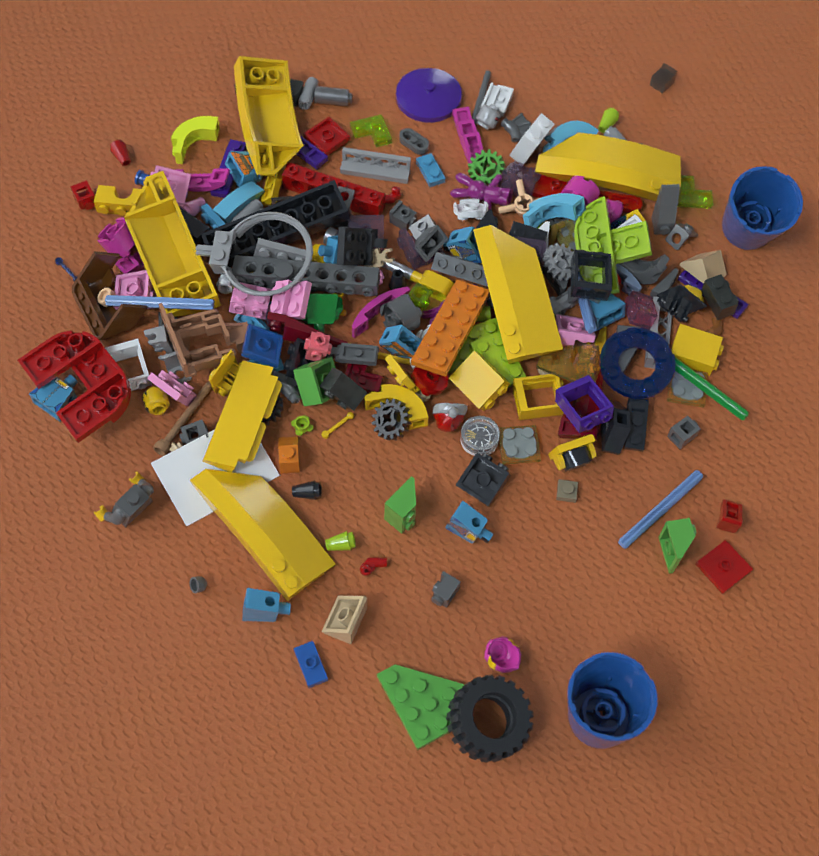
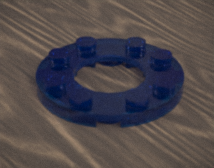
[599,327,676,399]

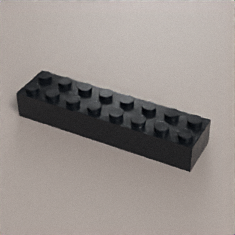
[201,180,350,268]

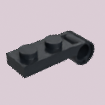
[624,396,649,452]

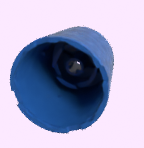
[722,166,803,250]
[567,652,658,749]

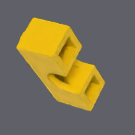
[94,185,141,216]

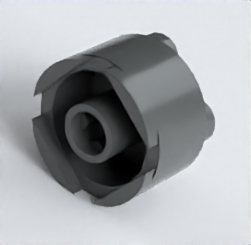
[380,294,422,331]

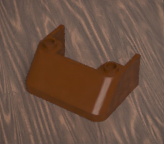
[72,251,147,340]

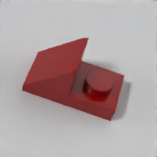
[716,499,742,533]

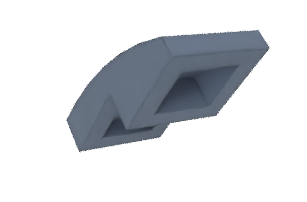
[616,264,642,300]

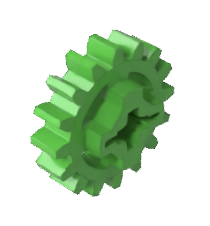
[468,149,505,184]

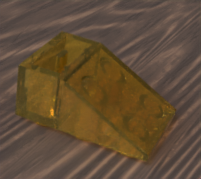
[536,344,601,383]

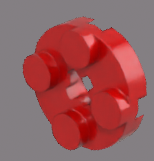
[411,366,449,396]

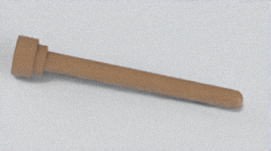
[153,382,212,456]

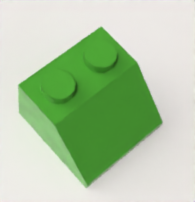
[293,357,336,406]
[384,476,416,534]
[658,518,696,574]

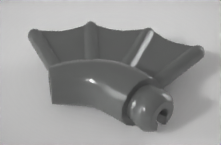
[501,113,531,142]
[272,370,301,404]

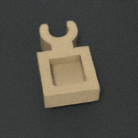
[364,248,395,267]

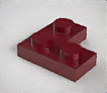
[345,363,383,393]

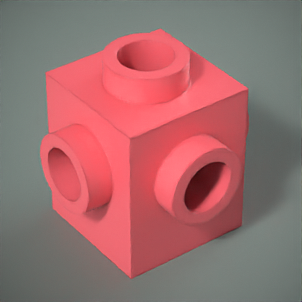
[304,332,332,361]

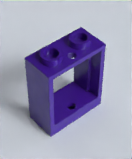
[555,375,614,433]

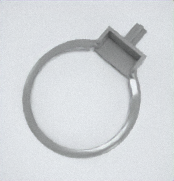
[196,212,313,296]

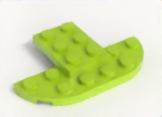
[574,196,652,293]
[448,318,526,388]

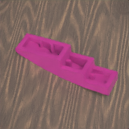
[452,106,483,164]

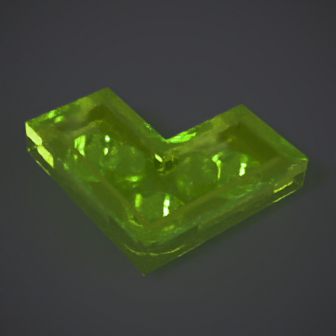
[350,114,392,147]
[677,175,713,209]

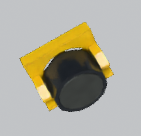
[548,434,597,472]

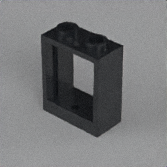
[571,250,612,301]

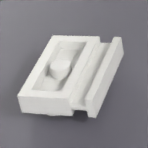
[481,82,514,117]

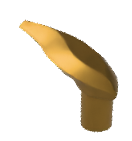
[548,221,565,248]

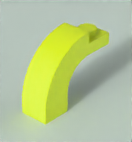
[171,116,220,164]

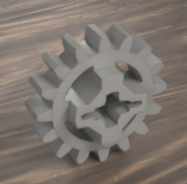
[542,243,581,281]

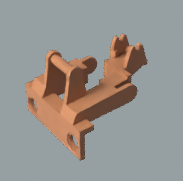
[159,303,248,378]

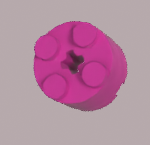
[561,176,600,209]
[97,217,135,258]

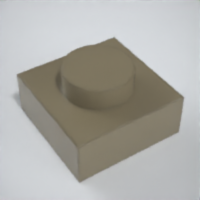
[556,479,578,503]

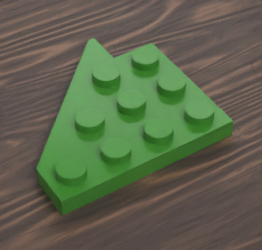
[377,664,474,750]

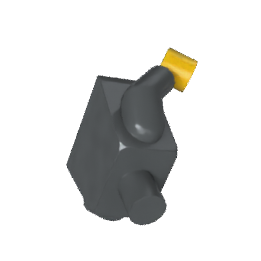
[93,472,154,528]

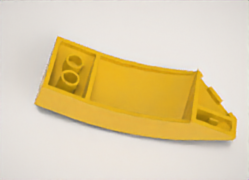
[234,56,304,176]
[535,132,681,201]
[124,171,221,317]
[473,225,563,364]
[190,469,336,601]

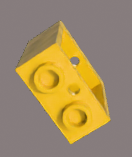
[512,373,564,420]

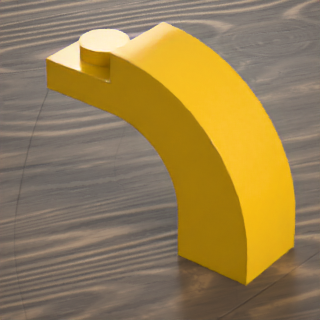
[364,384,428,430]

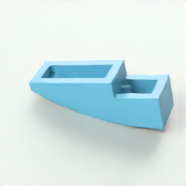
[213,181,265,224]

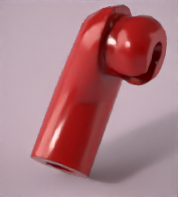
[385,186,402,204]
[360,557,387,576]

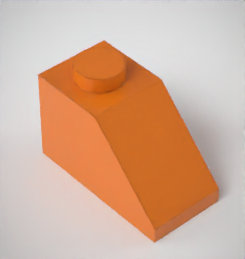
[278,436,300,474]

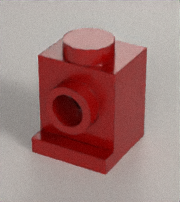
[70,180,95,210]

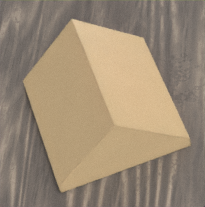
[680,250,726,284]
[322,596,367,644]

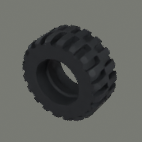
[446,675,533,763]

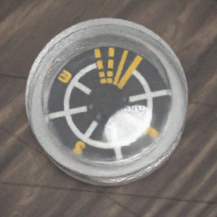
[460,416,500,456]

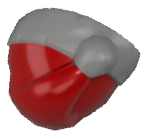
[433,403,468,432]

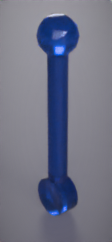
[55,257,78,282]

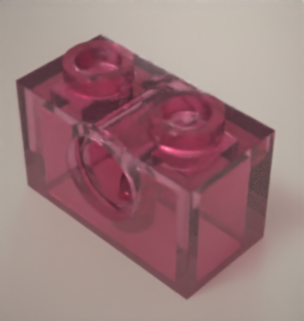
[624,290,658,330]

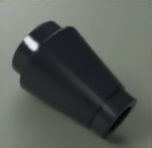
[389,269,407,290]
[292,481,322,500]

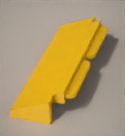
[202,361,282,472]

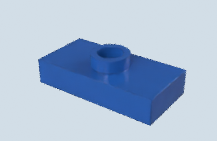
[293,641,328,689]

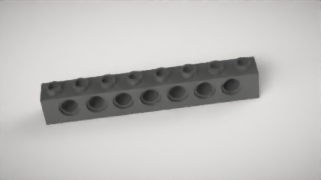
[232,255,380,297]

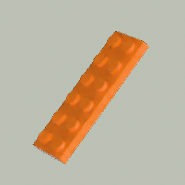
[411,280,490,377]

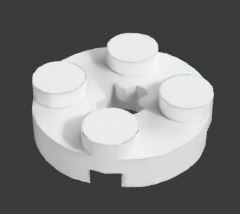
[453,199,488,220]

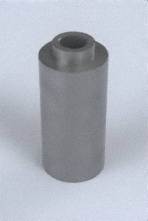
[314,86,352,106]

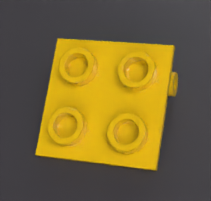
[209,350,241,397]

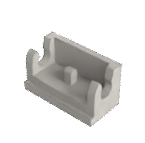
[144,325,175,360]

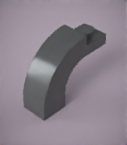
[619,254,669,284]

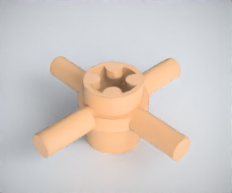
[498,179,539,217]

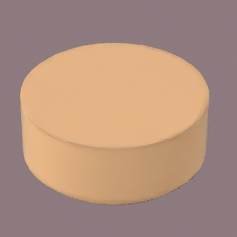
[97,288,116,307]

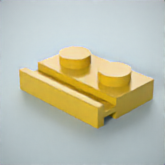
[385,354,419,393]

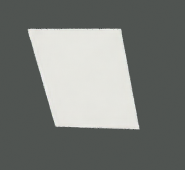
[151,429,280,526]

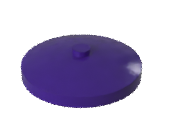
[396,68,462,123]

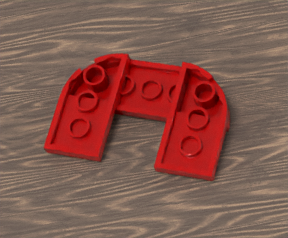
[17,330,131,443]

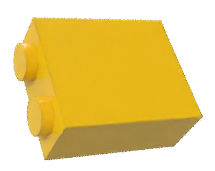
[670,324,724,376]
[449,351,510,411]

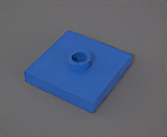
[241,324,283,368]

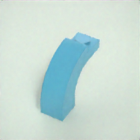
[543,121,599,152]
[523,193,586,228]

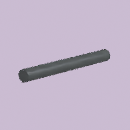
[472,71,491,124]

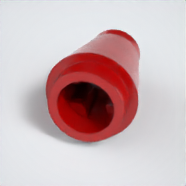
[110,140,131,166]

